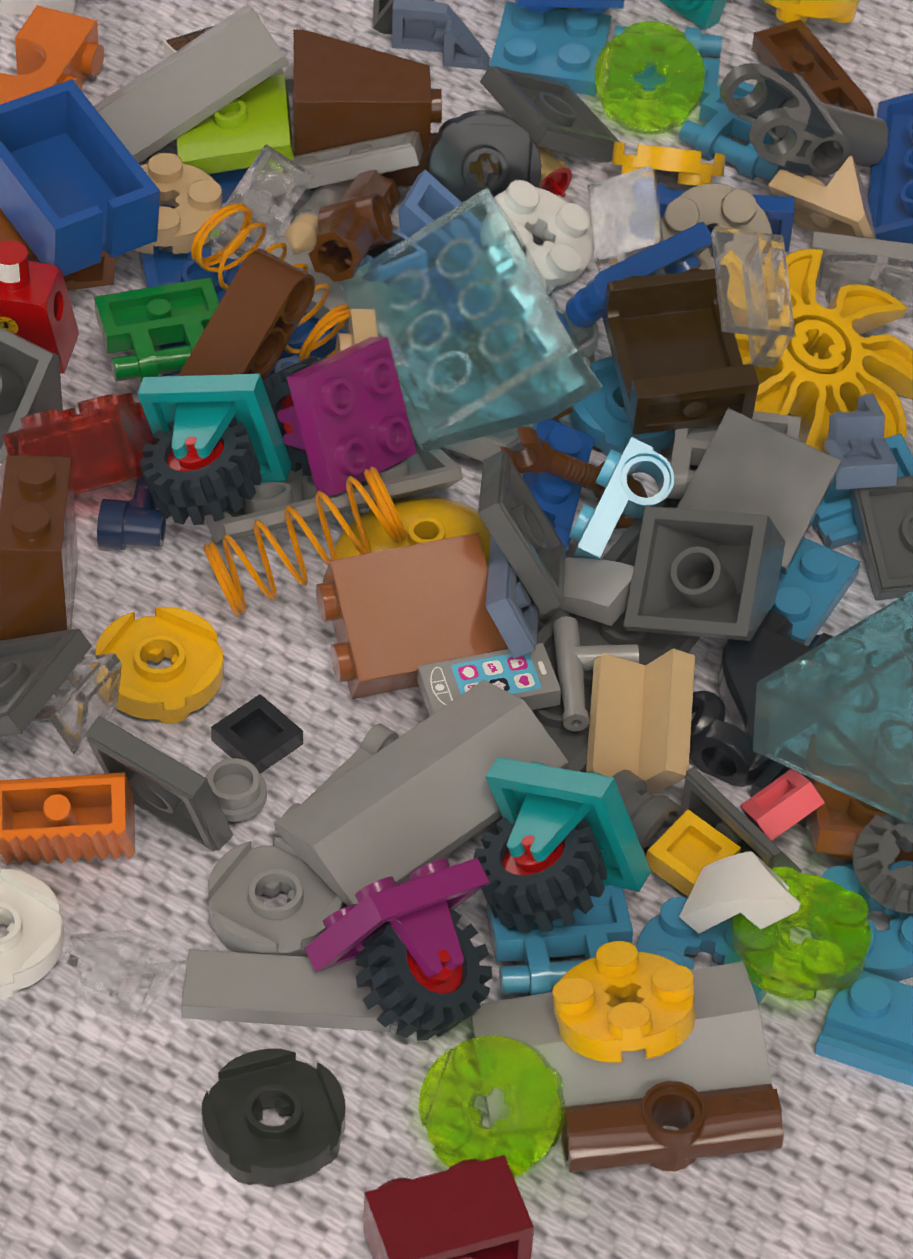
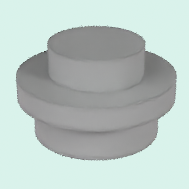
[205,758,267,822]

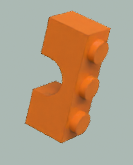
[0,5,104,105]

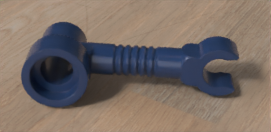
[97,424,166,550]

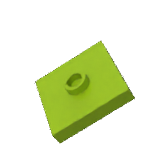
[177,74,294,174]

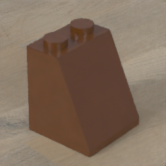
[293,30,442,186]
[0,455,78,641]

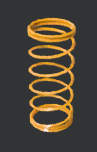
[191,203,350,361]
[203,466,407,617]

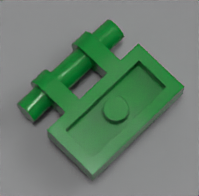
[94,277,219,384]

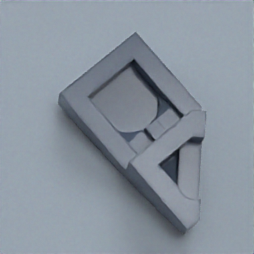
[392,0,490,70]
[823,394,898,490]

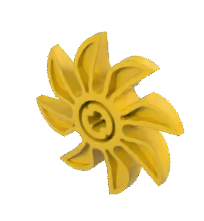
[717,249,913,452]

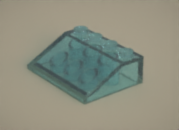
[338,187,603,452]
[753,590,913,825]

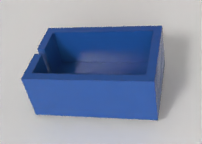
[0,79,160,276]

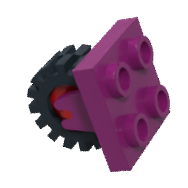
[263,337,417,496]
[304,858,492,1041]

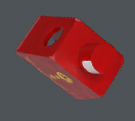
[0,241,79,374]

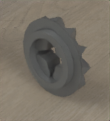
[853,807,913,914]

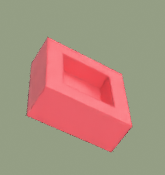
[740,768,825,841]

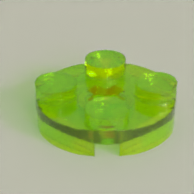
[595,21,705,134]
[730,866,871,1001]
[419,1035,566,1176]

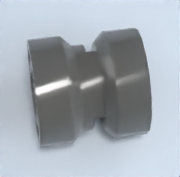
[613,769,683,857]

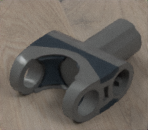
[720,63,889,176]

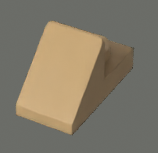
[768,156,876,239]

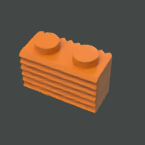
[0,773,135,866]

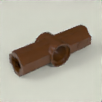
[308,170,401,282]
[559,1081,784,1172]

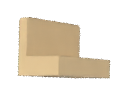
[586,649,695,794]

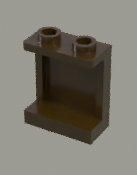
[602,268,759,435]

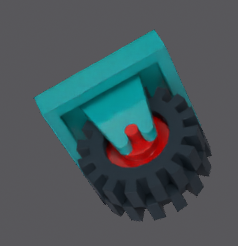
[137,374,292,525]
[473,757,651,933]

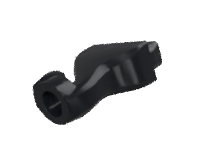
[689,610,847,786]

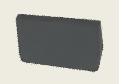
[682,767,802,883]

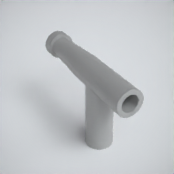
[553,616,639,731]

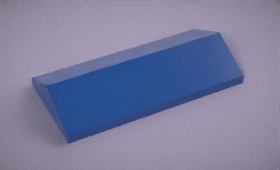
[868,93,913,244]

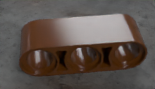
[178,249,315,382]

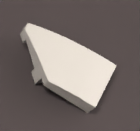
[679,851,801,934]

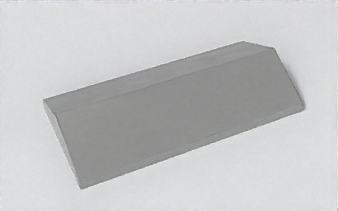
[94,4,289,163]
[205,436,463,544]
[274,680,569,906]
[470,961,773,1137]

